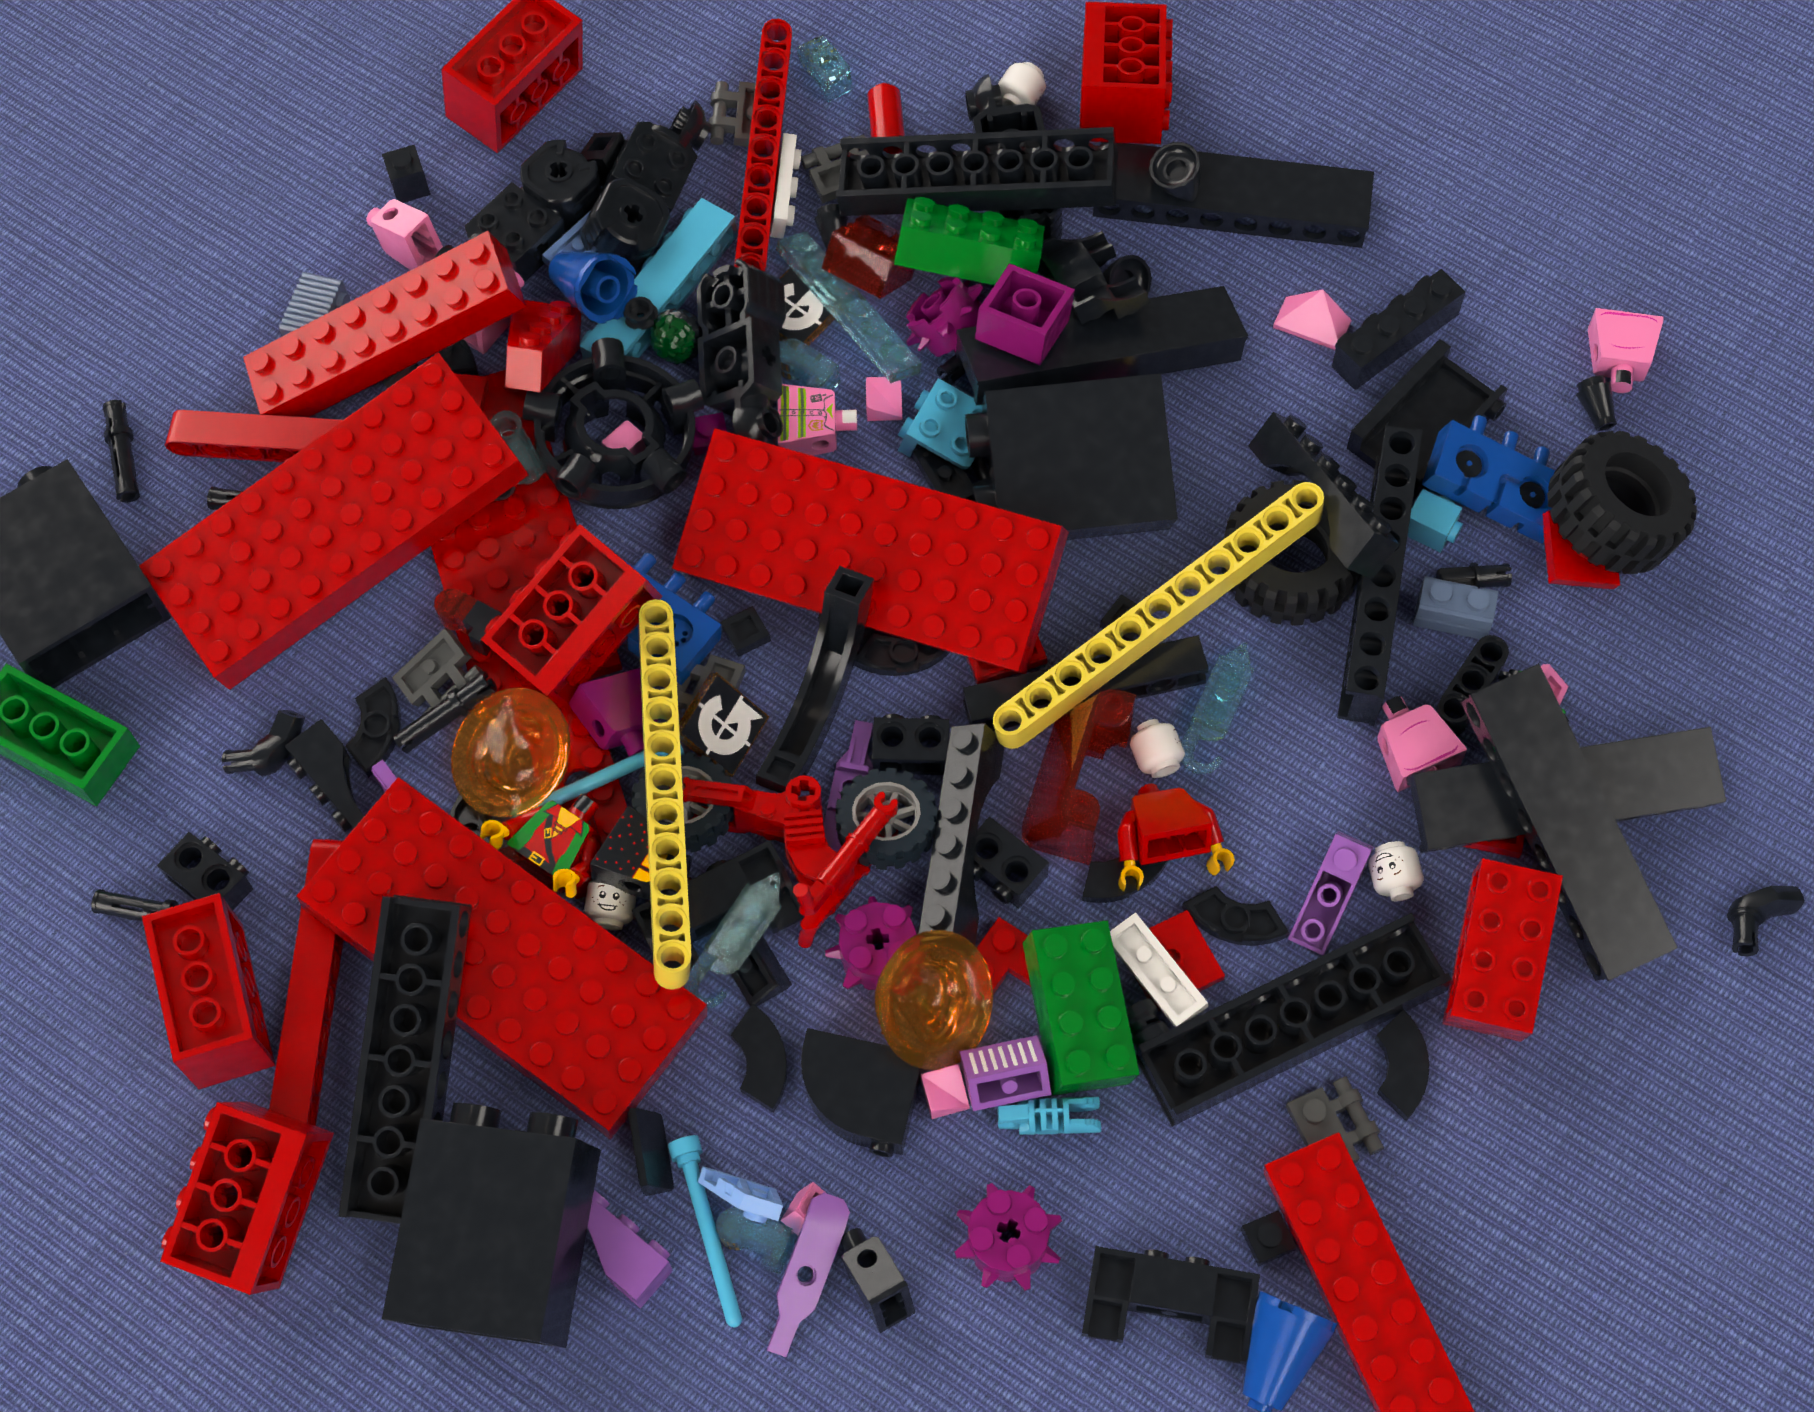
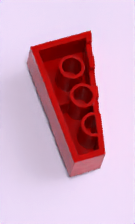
[505,300,582,393]

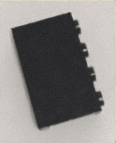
[1346,339,1508,498]

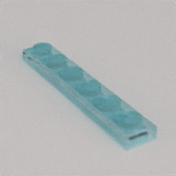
[776,231,922,383]

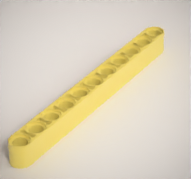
[993,482,1324,749]
[639,599,691,990]

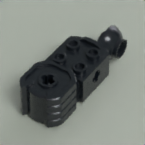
[965,74,1062,240]
[580,100,712,269]
[434,139,601,283]
[696,259,786,445]

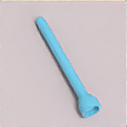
[511,743,684,818]
[668,1135,742,1328]

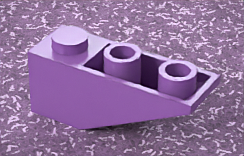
[1288,831,1374,955]
[588,1190,673,1309]

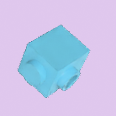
[1407,489,1463,553]

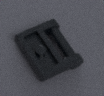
[913,447,990,501]

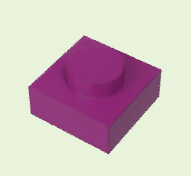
[693,412,727,455]

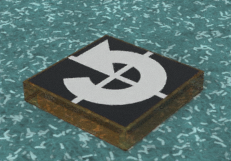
[779,266,845,355]
[679,672,769,777]

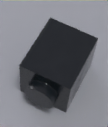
[382,144,431,203]

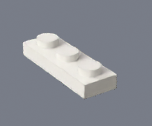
[770,133,802,239]
[1110,912,1209,1027]

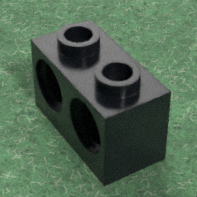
[872,714,950,775]
[974,816,1049,909]
[157,832,254,910]

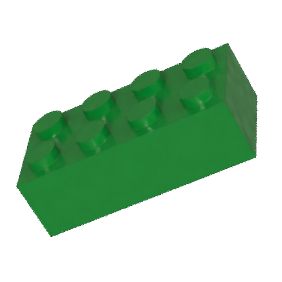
[894,197,1045,285]
[0,663,140,807]
[1022,920,1140,1096]

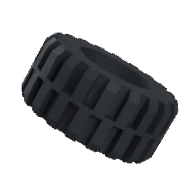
[1547,431,1697,574]
[1221,480,1359,626]

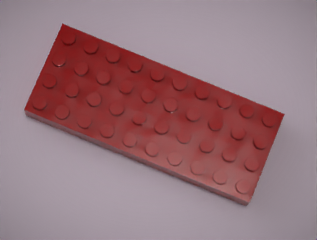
[139,352,529,690]
[672,428,1069,674]
[296,777,707,1140]

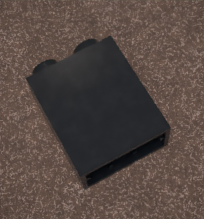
[965,373,1178,540]
[0,459,171,688]
[382,1103,601,1348]

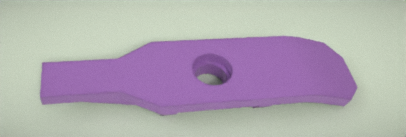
[824,720,873,852]
[767,1192,850,1357]

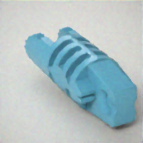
[997,1097,1101,1135]

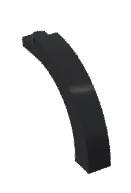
[756,566,874,793]

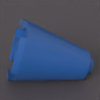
[548,252,638,324]
[1242,1291,1338,1412]

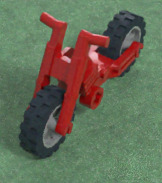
[632,752,937,948]

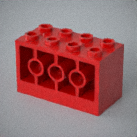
[441,0,583,153]
[1079,2,1173,144]
[480,524,663,710]
[1442,858,1563,1042]
[142,893,276,1090]
[160,1101,334,1295]

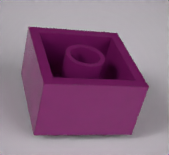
[975,263,1075,365]

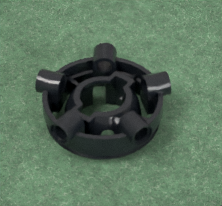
[522,338,704,509]

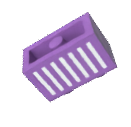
[960,1035,1051,1111]

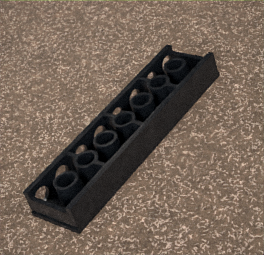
[836,127,1118,216]
[1093,142,1374,248]
[955,286,1248,406]
[1337,425,1423,726]
[1461,664,1678,981]
[1406,727,1726,853]
[338,895,472,1224]
[1136,913,1452,1127]

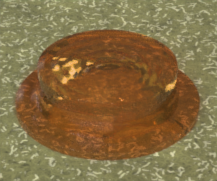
[451,688,570,818]
[875,930,993,1070]

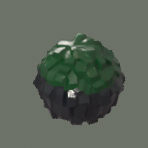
[650,308,703,365]

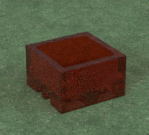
[821,215,915,299]

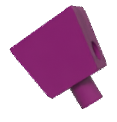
[569,668,658,757]

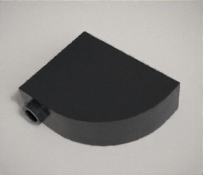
[801,1028,924,1157]

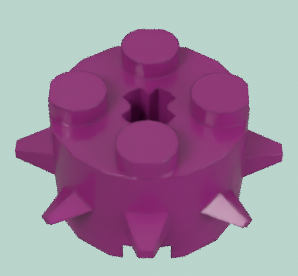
[906,276,983,357]
[825,896,927,998]
[954,1183,1062,1291]

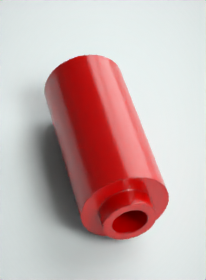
[867,83,905,154]

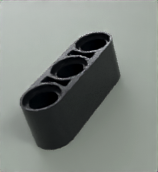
[1436,635,1509,736]

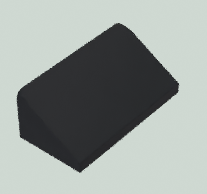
[714,922,792,1007]
[628,1108,674,1196]

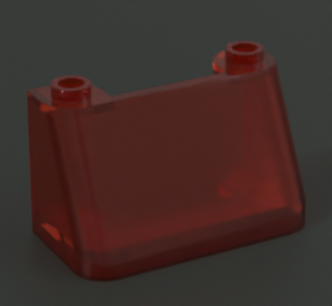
[1022,689,1136,865]

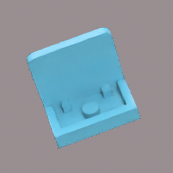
[898,378,982,469]

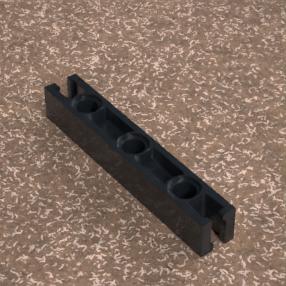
[963,635,1209,731]

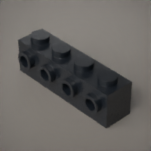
[1332,269,1466,390]

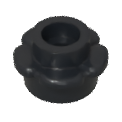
[623,297,658,330]

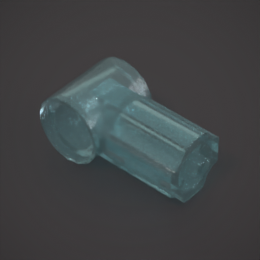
[490,411,546,485]

